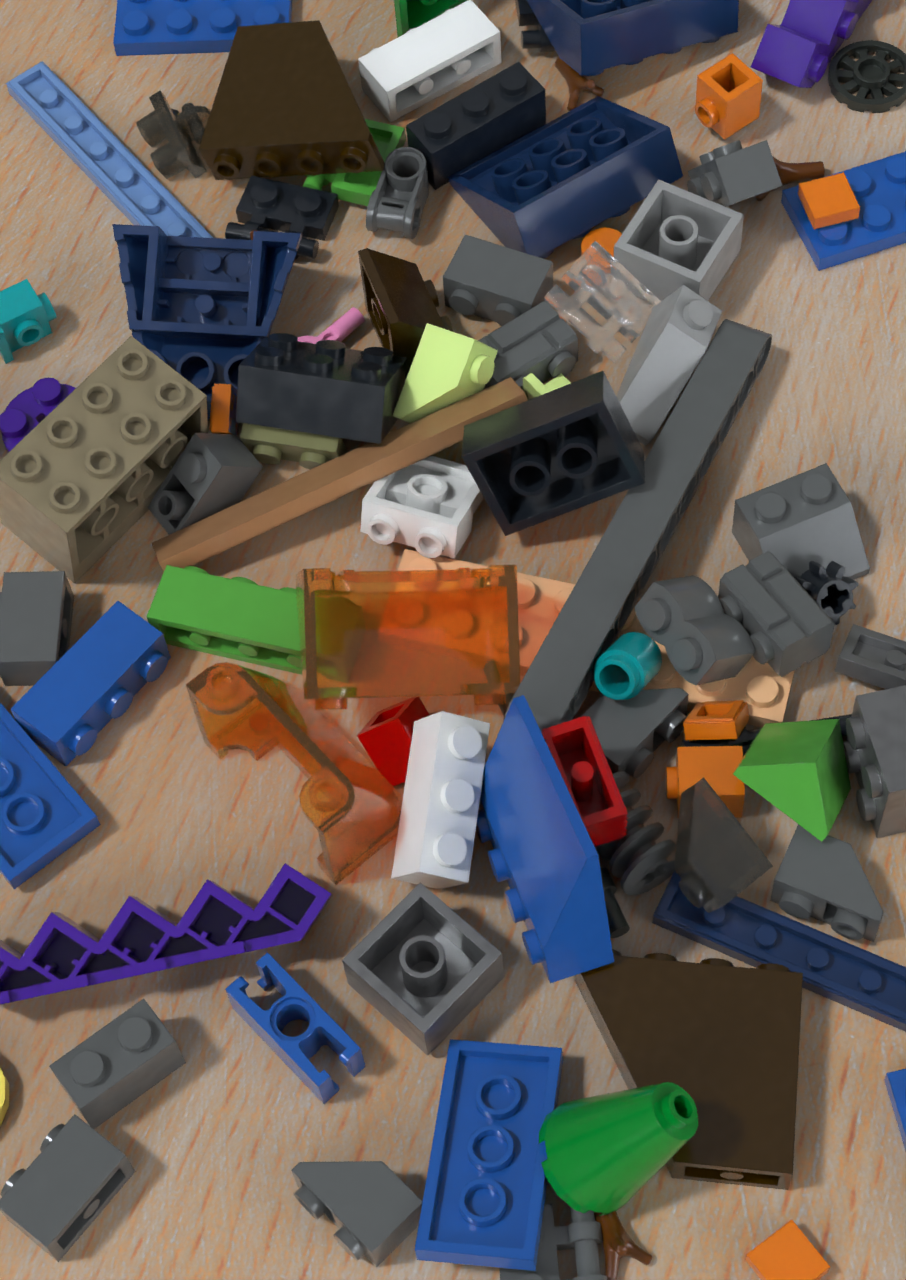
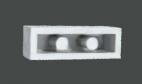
[358,0,502,123]
[391,711,490,889]

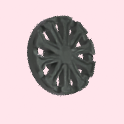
[828,40,906,113]

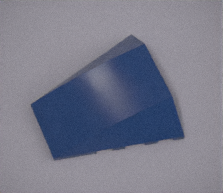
[112,224,302,423]

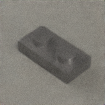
[835,624,906,689]

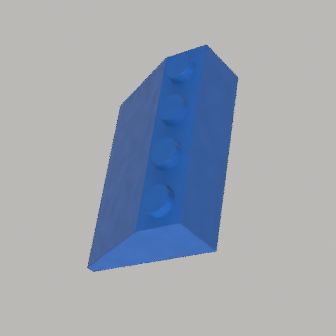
[476,695,614,984]

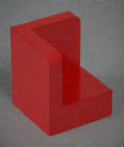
[357,695,430,787]

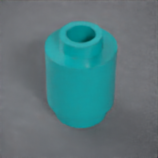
[594,632,662,700]

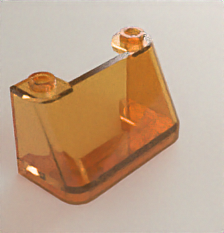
[296,565,520,710]
[186,662,403,885]

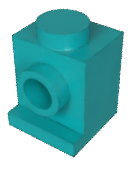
[0,279,57,364]

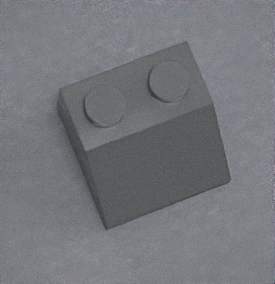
[732,463,870,580]

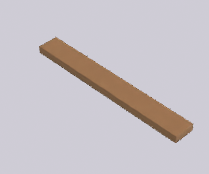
[152,377,528,572]

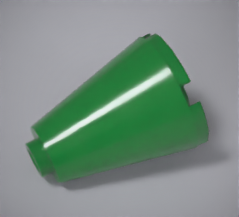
[539,1082,698,1216]

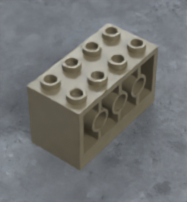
[0,336,208,583]

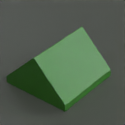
[733,719,851,842]

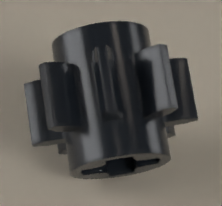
[794,561,858,625]

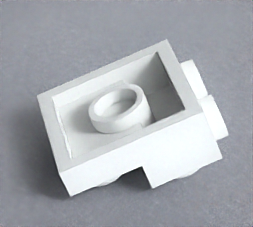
[360,456,484,559]

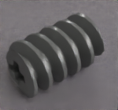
[597,771,680,895]

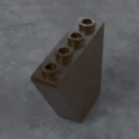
[199,20,385,180]
[575,949,803,1190]

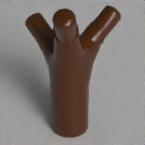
[555,57,604,111]
[755,156,825,201]
[594,1211,652,1280]

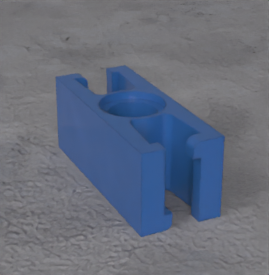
[225,952,366,1104]

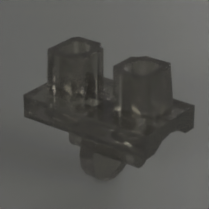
[136,90,211,179]

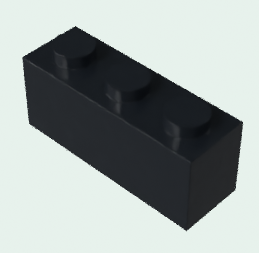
[406,62,546,190]

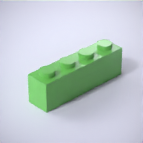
[147,565,366,685]

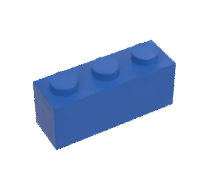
[11,601,171,766]

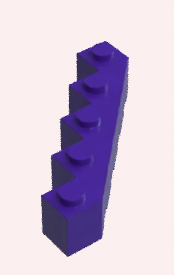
[751,0,872,88]
[0,863,333,1005]

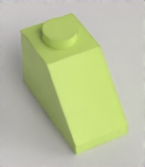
[393,323,498,423]

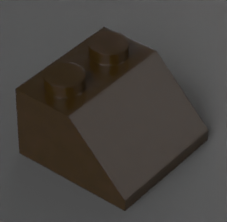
[358,248,454,379]

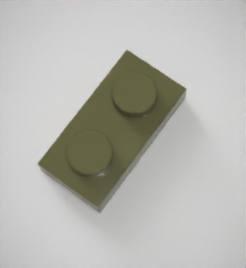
[240,423,347,470]

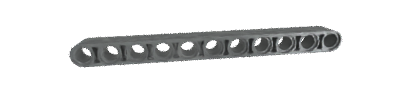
[503,319,772,731]

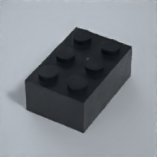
[236,333,407,444]
[461,371,645,536]

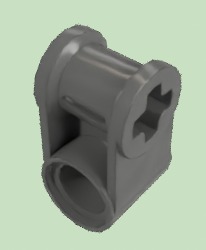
[366,147,429,239]

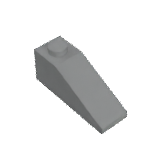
[616,285,722,446]

